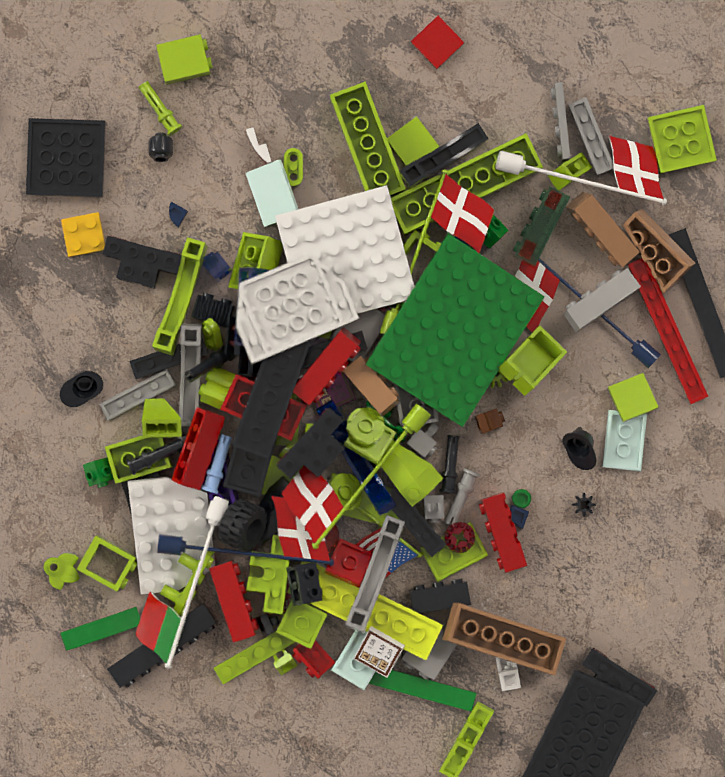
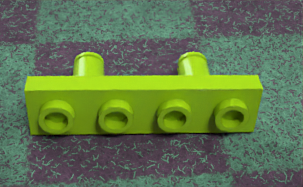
[160,551,215,617]

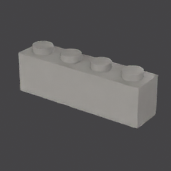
[563,268,641,333]

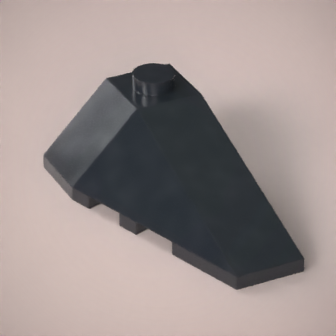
[249,476,289,552]

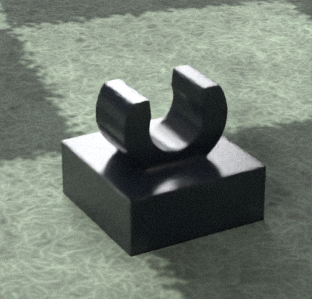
[256,614,280,635]

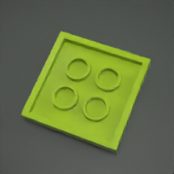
[647,105,717,174]

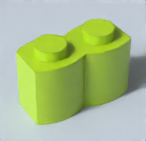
[198,368,236,409]

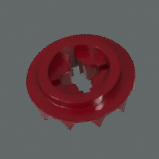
[444,522,475,553]

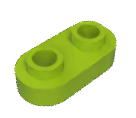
[284,148,303,187]
[202,318,223,351]

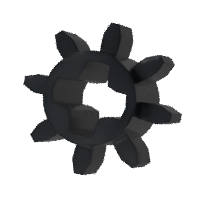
[571,493,596,517]

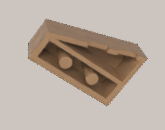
[343,356,400,417]

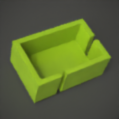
[499,326,567,396]

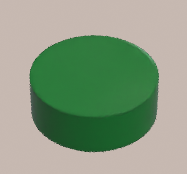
[512,489,531,508]

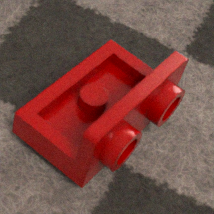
[293,639,336,679]

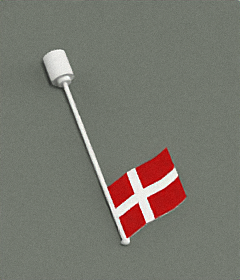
[495,136,667,205]

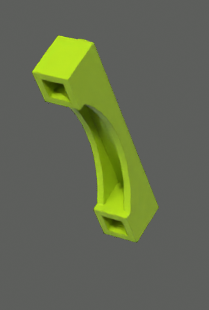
[152,237,208,356]

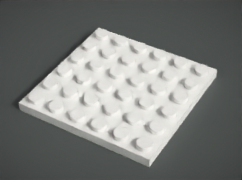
[275,185,414,314]

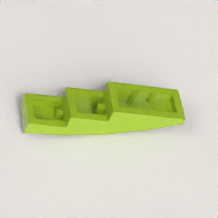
[439,701,494,777]

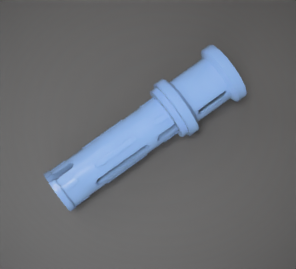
[201,434,232,494]

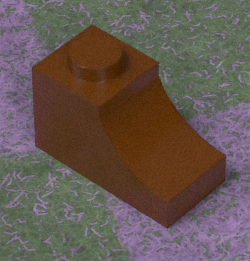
[474,408,505,434]

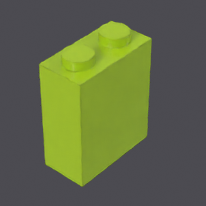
[156,34,213,85]

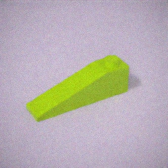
[379,439,443,507]

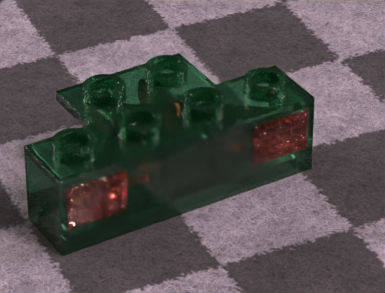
[512,187,570,267]

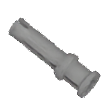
[444,468,480,524]

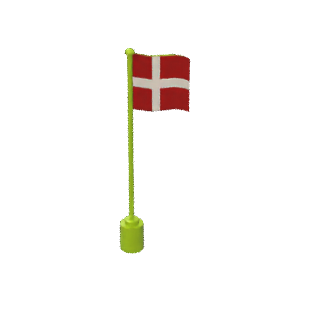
[379,169,494,334]
[282,404,431,549]

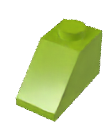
[548,152,593,191]

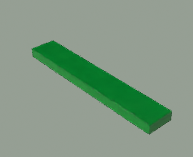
[368,670,476,712]

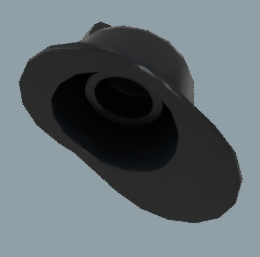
[59,370,104,407]
[562,427,597,470]

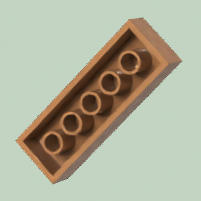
[442,603,566,676]

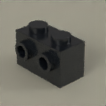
[286,562,323,606]

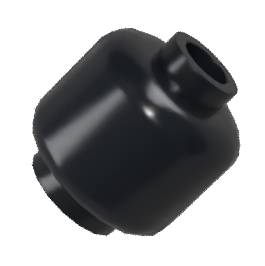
[148,132,173,162]

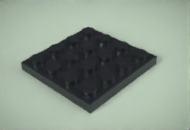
[26,118,106,198]

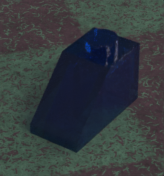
[203,251,232,282]

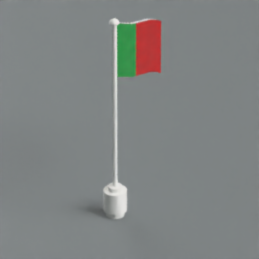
[135,496,229,669]

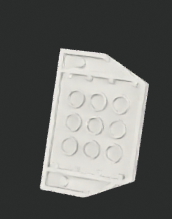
[236,254,359,364]
[128,477,215,594]

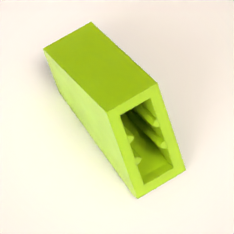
[142,398,182,437]

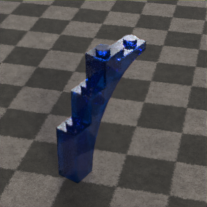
[316,400,396,516]

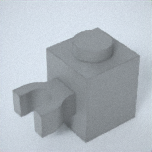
[407,423,439,458]
[424,495,444,523]

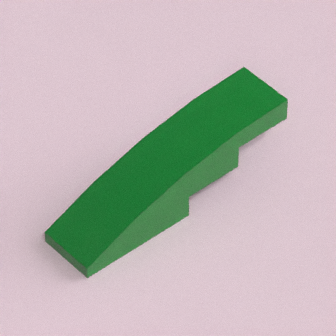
[60,607,140,651]

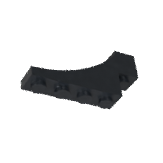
[399,123,489,189]

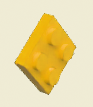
[61,212,105,257]

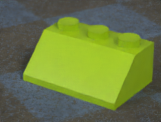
[228,232,283,290]

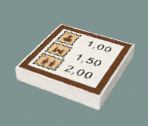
[353,626,405,677]

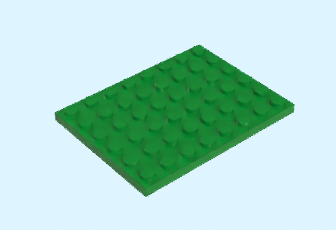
[365,234,545,427]

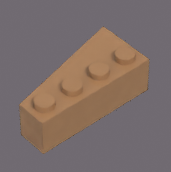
[566,192,640,267]
[623,209,696,293]

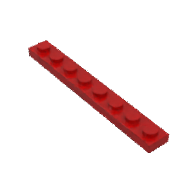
[628,258,709,404]

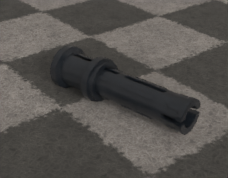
[185,345,235,382]
[439,435,460,494]
[126,438,183,476]

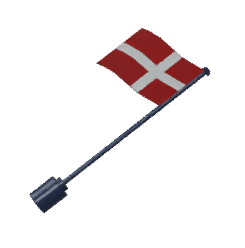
[514,245,661,368]
[157,496,334,566]

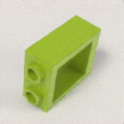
[77,535,137,592]

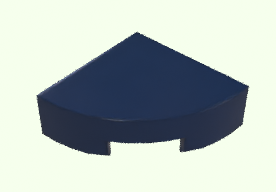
[169,202,188,228]
[510,505,529,529]

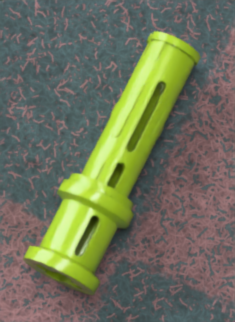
[138,81,183,136]

